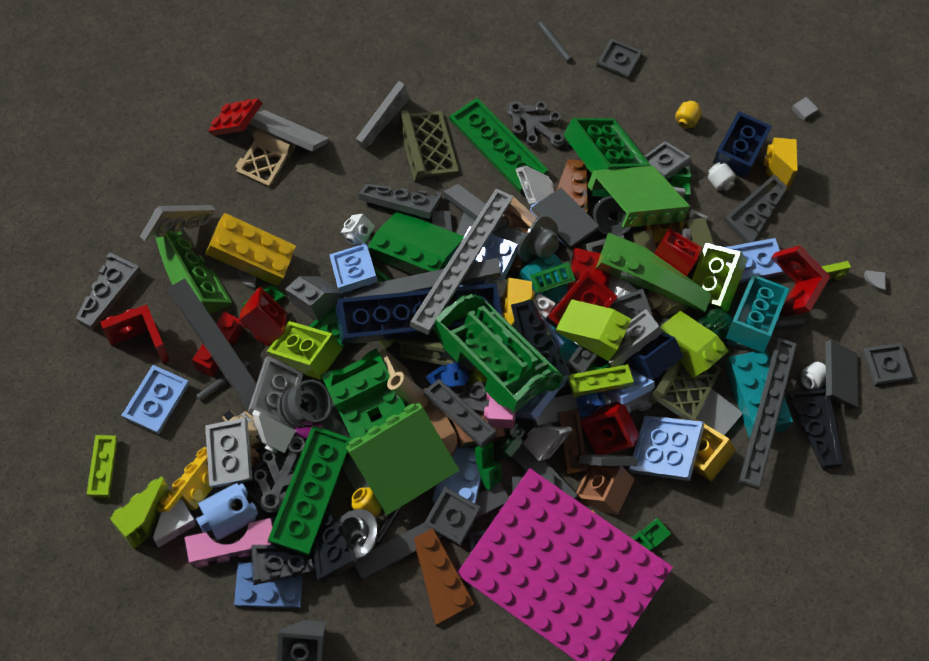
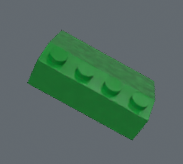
[563,118,651,173]
[368,211,465,275]

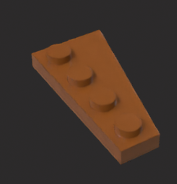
[557,159,587,213]
[413,528,474,626]

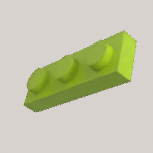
[568,364,634,397]
[87,435,118,498]

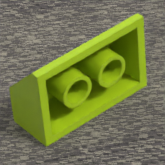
[692,243,748,313]

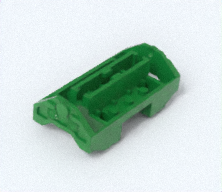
[433,294,564,412]
[322,348,406,440]

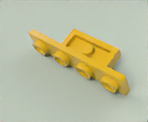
[156,447,212,513]

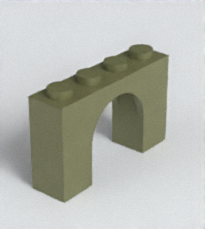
[629,217,714,274]

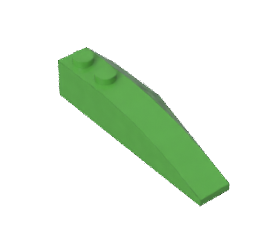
[151,214,232,315]
[595,233,711,313]

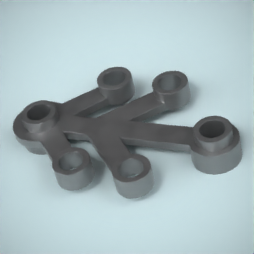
[506,101,565,149]
[254,436,305,513]

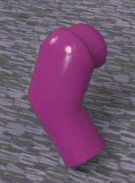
[293,422,324,441]

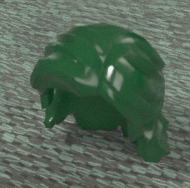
[696,308,733,341]

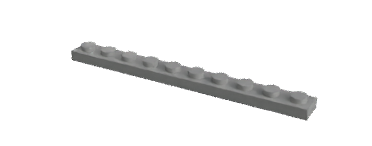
[410,189,513,335]

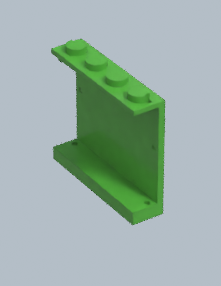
[588,166,690,228]
[346,403,459,515]

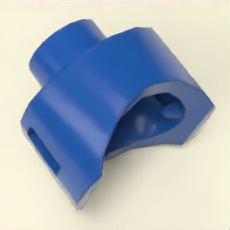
[441,363,469,387]
[576,392,606,417]

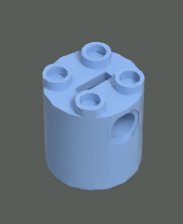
[196,483,258,541]

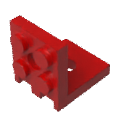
[771,245,830,317]
[100,304,170,364]

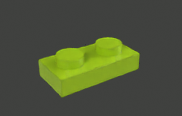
[822,261,851,280]

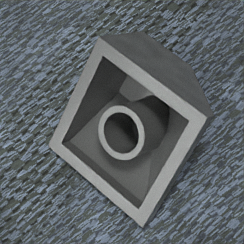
[277,620,326,661]

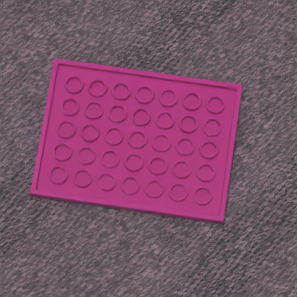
[457,468,673,661]

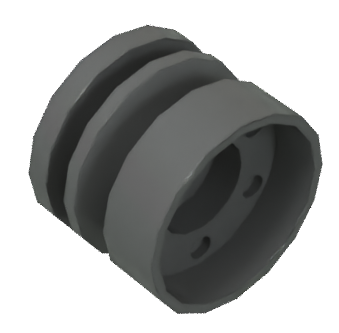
[592,196,631,236]
[277,380,332,430]

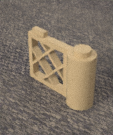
[235,128,296,187]
[379,348,428,408]

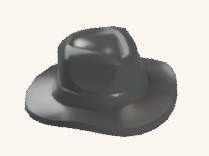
[518,215,559,263]
[338,509,378,560]

